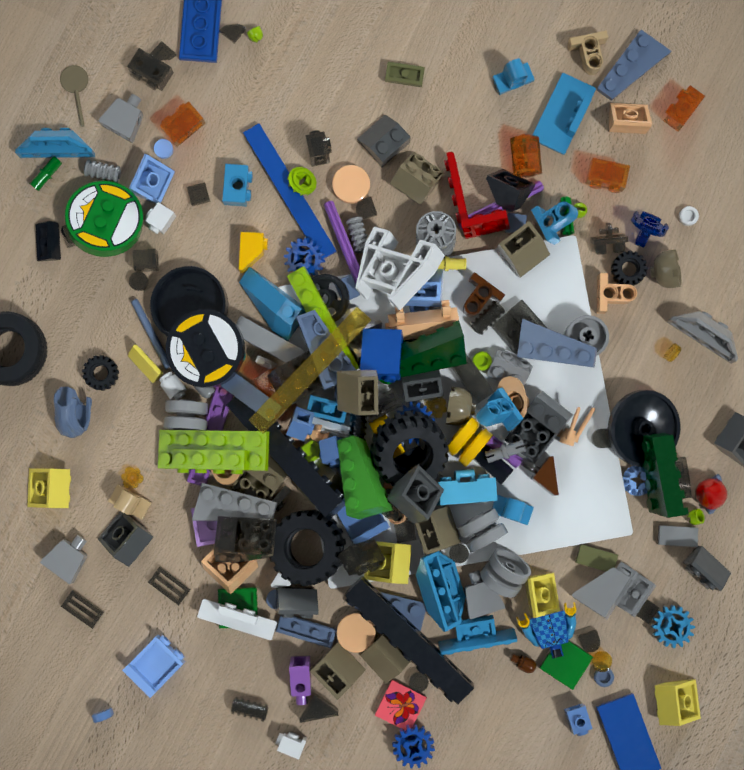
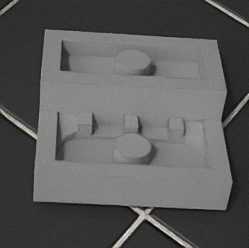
[616,562,656,618]

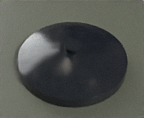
[608,390,681,467]

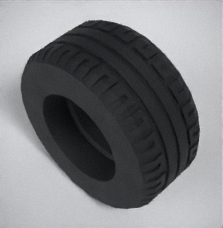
[0,311,48,386]

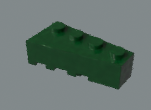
[400,320,467,377]
[642,433,689,518]

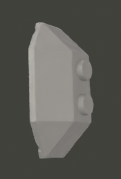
[667,311,738,364]

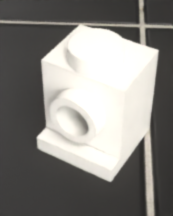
[275,732,307,760]

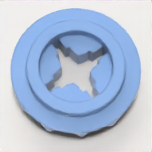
[623,466,647,496]

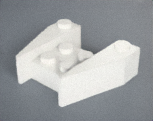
[355,227,445,310]

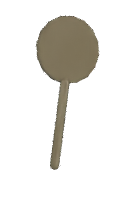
[60,65,88,127]

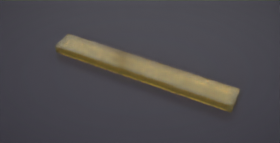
[249,307,371,434]

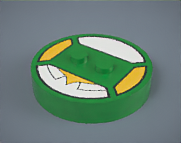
[65,181,143,257]

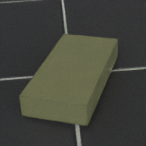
[575,544,618,571]

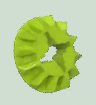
[287,167,317,196]

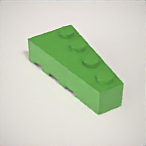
[337,435,393,519]

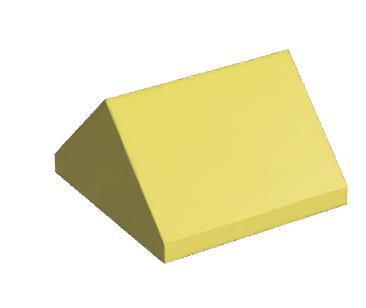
[525,573,560,618]

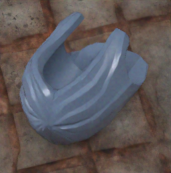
[54,387,92,438]

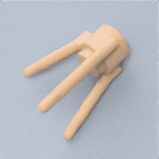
[558,407,595,446]

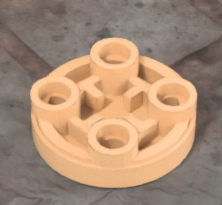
[332,165,370,204]
[337,613,376,653]

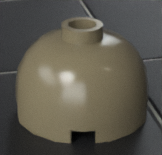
[650,249,682,288]
[445,386,476,425]

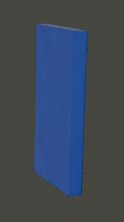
[179,0,222,63]
[596,693,662,770]

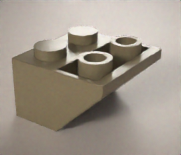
[390,152,445,205]
[497,221,550,278]
[337,370,379,415]
[414,505,461,555]
[310,641,366,700]

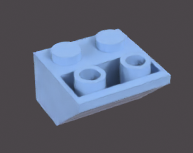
[405,269,443,307]

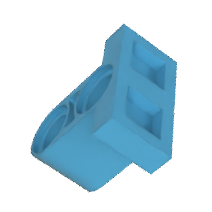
[492,58,535,95]
[531,202,578,245]
[476,388,524,431]
[492,495,534,525]

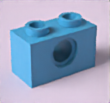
[222,164,253,207]
[307,395,347,425]

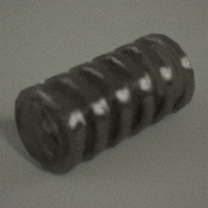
[470,301,505,335]
[231,697,269,722]

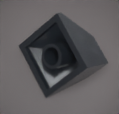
[486,169,535,212]

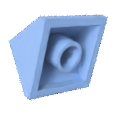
[129,154,175,204]

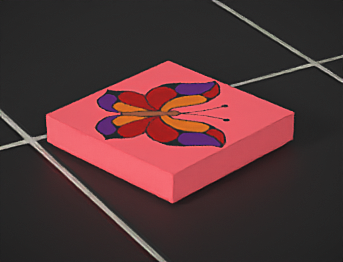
[375,679,427,730]

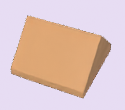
[609,103,652,134]

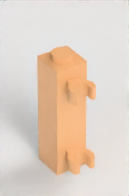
[385,300,459,340]

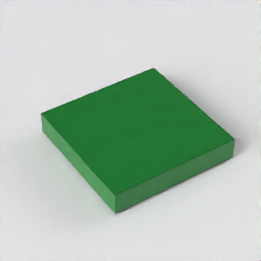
[218,587,258,629]
[539,641,593,690]

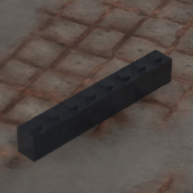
[226,397,345,520]
[345,576,474,704]

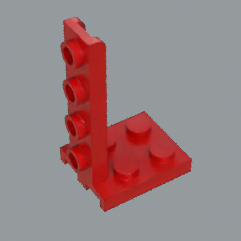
[444,152,510,239]

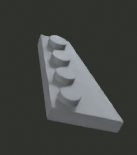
[192,483,277,522]

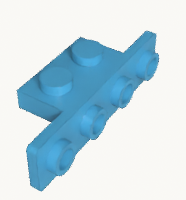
[438,615,518,655]

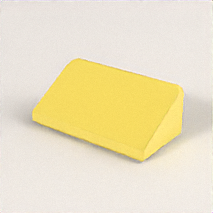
[128,345,163,383]

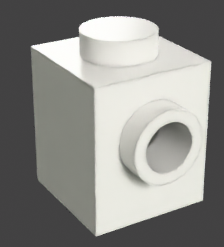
[146,202,176,235]

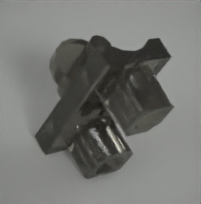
[590,223,628,255]

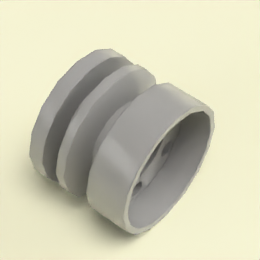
[416,211,456,257]

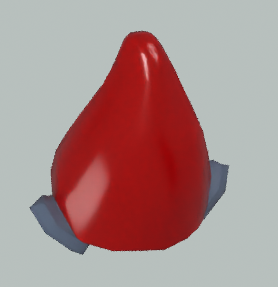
[695,474,728,514]

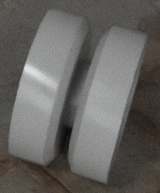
[564,315,609,356]
[164,399,208,431]
[457,508,508,553]
[480,548,531,598]

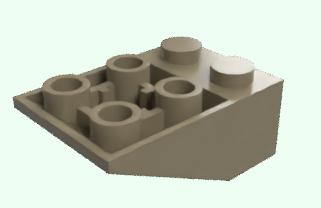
[230,454,288,501]

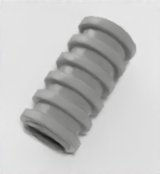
[84,160,121,183]
[346,216,368,253]

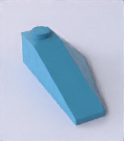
[239,267,306,341]

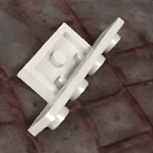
[197,599,277,640]

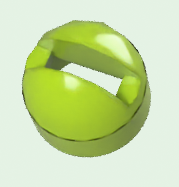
[247,26,263,43]
[574,202,587,218]
[687,509,705,525]

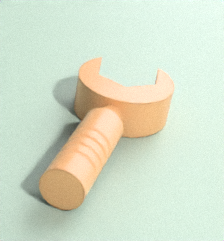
[292,424,330,442]

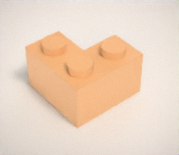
[201,547,258,594]

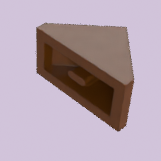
[531,456,559,496]

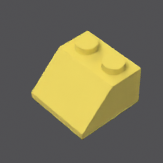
[27,469,71,508]
[364,540,411,584]
[655,679,701,726]

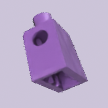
[289,656,312,705]

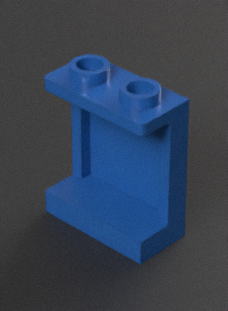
[360,328,403,383]

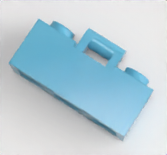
[437,469,498,506]

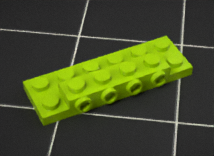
[158,430,269,474]

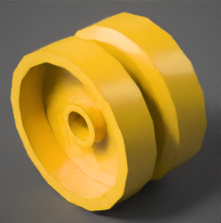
[448,417,493,467]

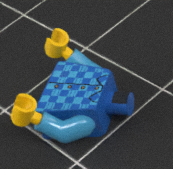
[516,602,576,659]

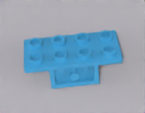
[531,73,596,155]

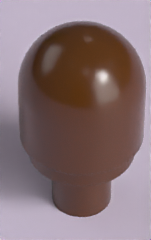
[510,653,537,674]

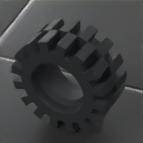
[611,251,648,286]
[82,355,119,391]

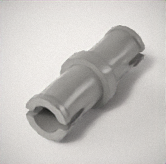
[485,440,526,463]

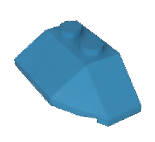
[15,128,95,158]
[416,551,466,632]

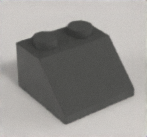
[357,115,411,167]
[714,412,744,467]
[387,465,444,523]
[98,511,154,567]

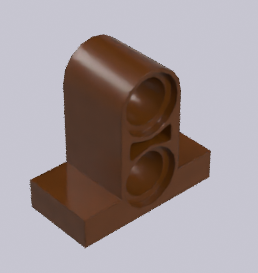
[463,272,505,317]

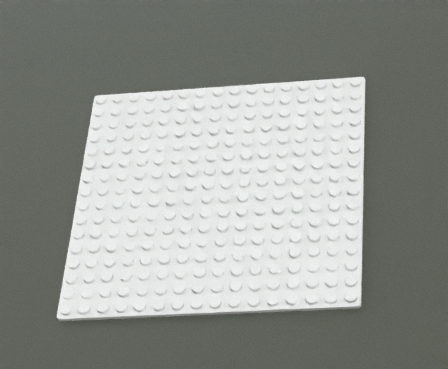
[278,235,633,589]

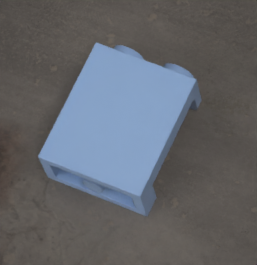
[122,634,186,698]

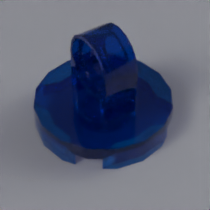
[631,211,669,248]

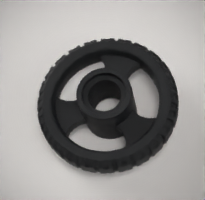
[311,274,350,322]

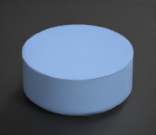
[154,139,174,159]

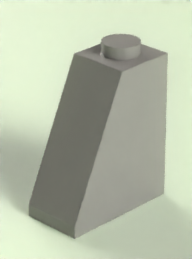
[572,567,632,620]

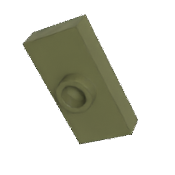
[385,61,425,87]

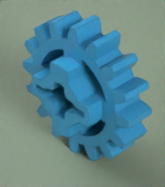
[651,605,695,648]

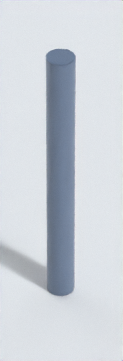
[131,299,170,369]

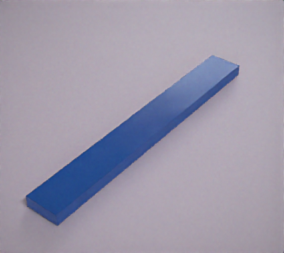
[243,123,337,259]

